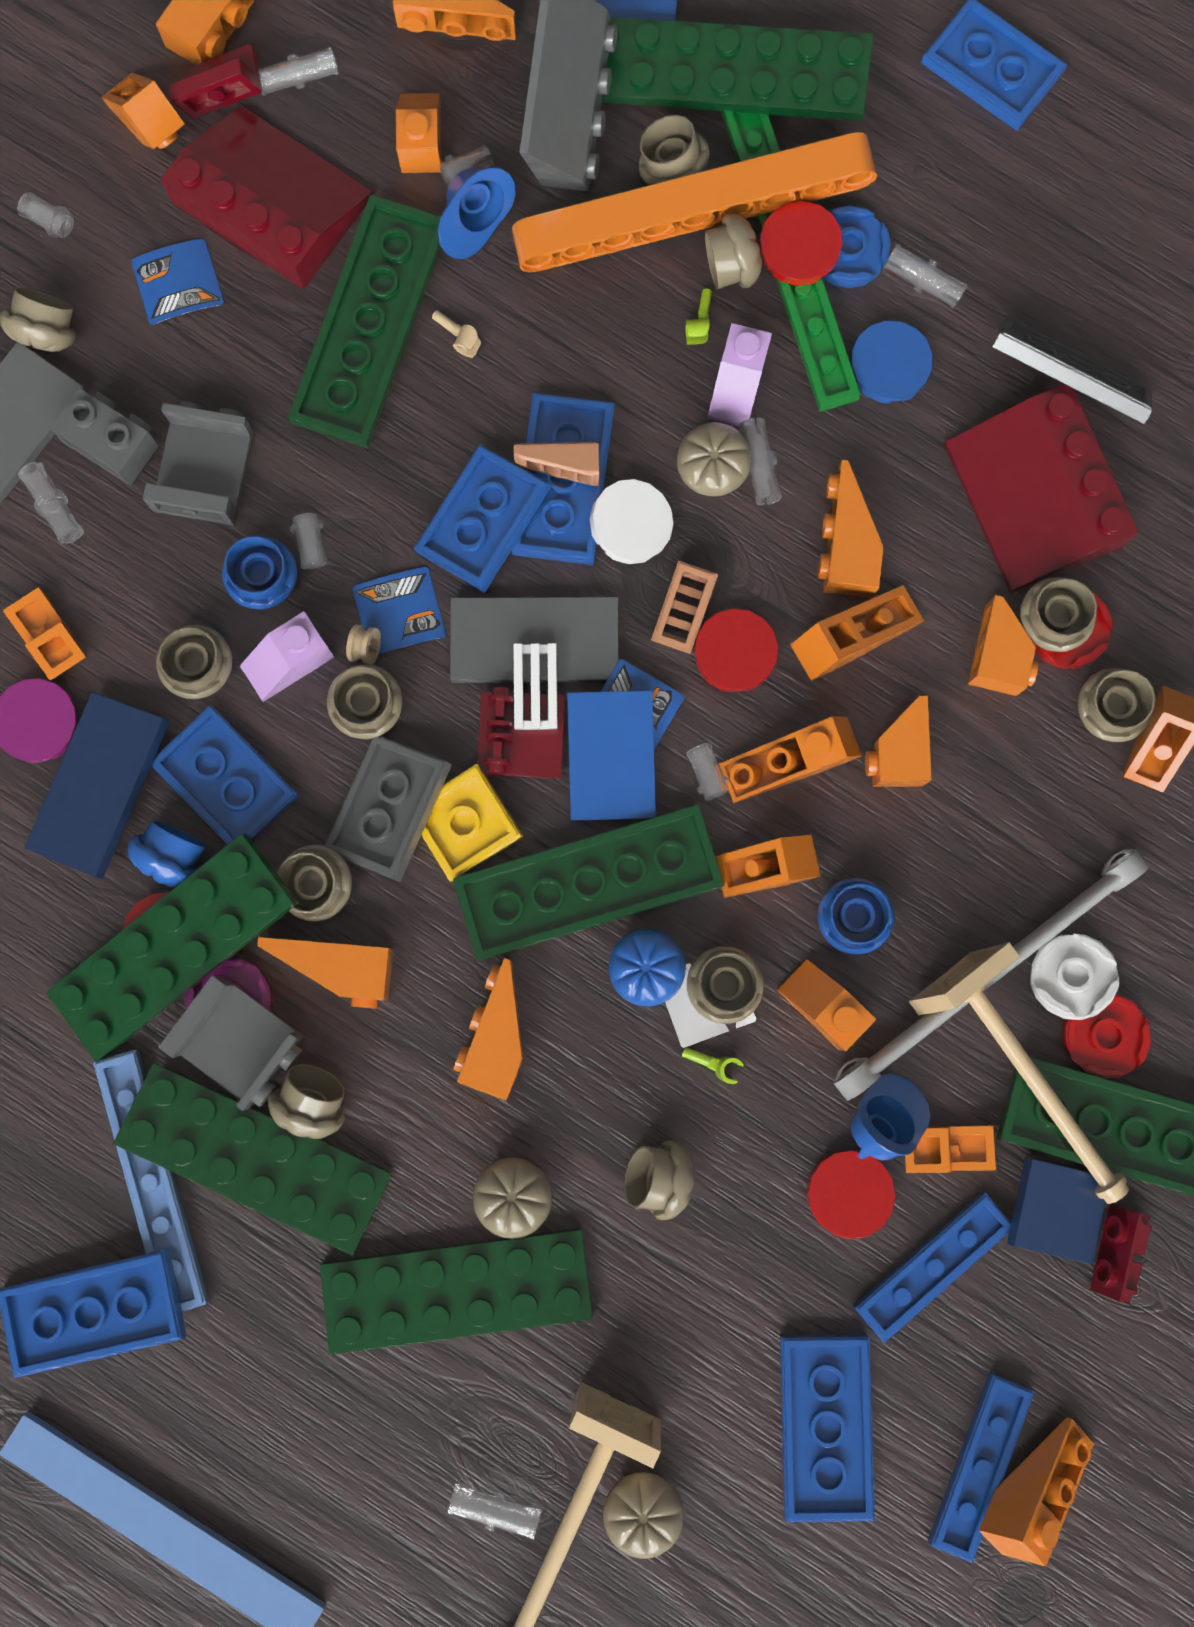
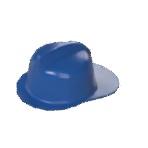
[438,167,516,259]
[851,1073,930,1161]

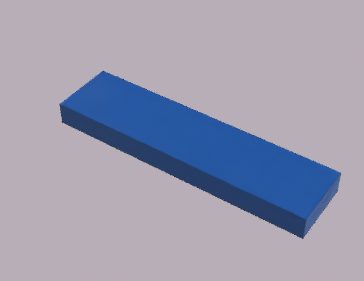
[853,1191,1011,1343]
[928,1372,1034,1563]

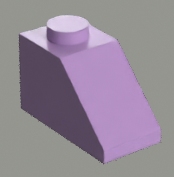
[707,323,772,429]
[240,611,334,702]

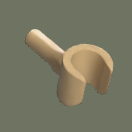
[432,310,481,358]

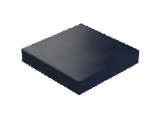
[1007,1157,1105,1265]

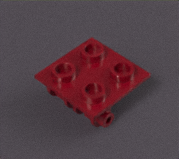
[477,687,565,779]

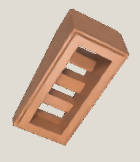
[514,442,599,486]
[651,560,718,654]

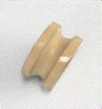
[346,624,381,665]

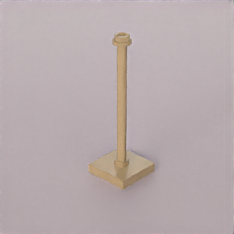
[909,942,1129,1204]
[514,1382,661,1627]

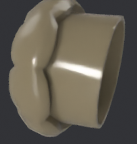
[639,115,710,186]
[705,213,762,290]
[0,288,76,352]
[677,422,752,496]
[1020,577,1097,652]
[156,625,232,699]
[326,664,403,739]
[1077,668,1155,742]
[277,844,352,922]
[687,946,764,1024]
[268,1064,345,1139]
[624,1140,694,1220]
[473,1157,552,1239]
[603,1472,684,1559]

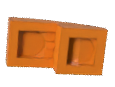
[3,587,87,681]
[905,1125,996,1173]

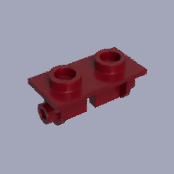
[1090,1204,1152,1302]

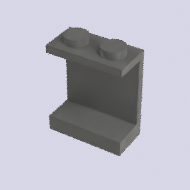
[143,401,254,526]
[158,974,304,1111]

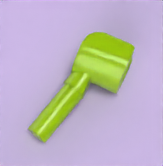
[685,289,712,345]
[682,1047,744,1084]

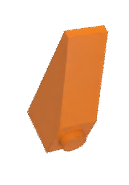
[790,585,924,681]
[257,937,394,1009]

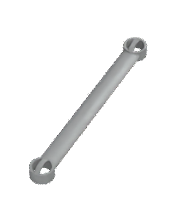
[833,849,1150,1101]

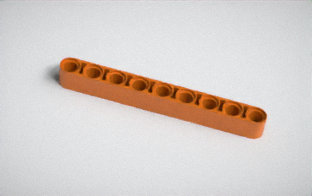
[512,132,877,272]

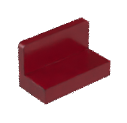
[168,45,262,119]

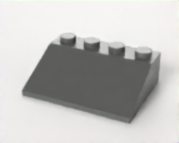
[519,0,618,192]

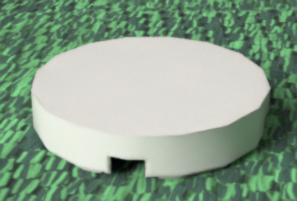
[589,479,673,564]
[1030,934,1119,1020]

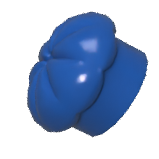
[222,536,298,610]
[127,820,207,888]
[817,877,894,955]
[608,929,686,1007]

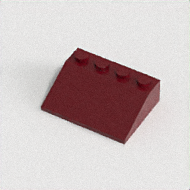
[161,105,374,290]
[944,384,1139,592]

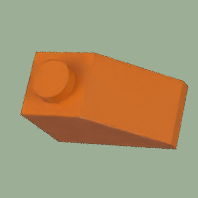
[101,73,184,149]
[396,93,442,173]
[968,595,1039,696]
[1123,686,1194,792]
[865,696,932,787]
[715,834,821,898]
[777,959,876,1051]

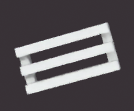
[514,643,557,730]

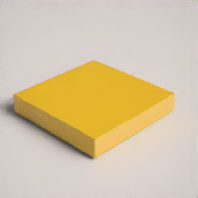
[421,764,523,882]

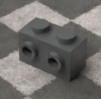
[50,388,159,486]

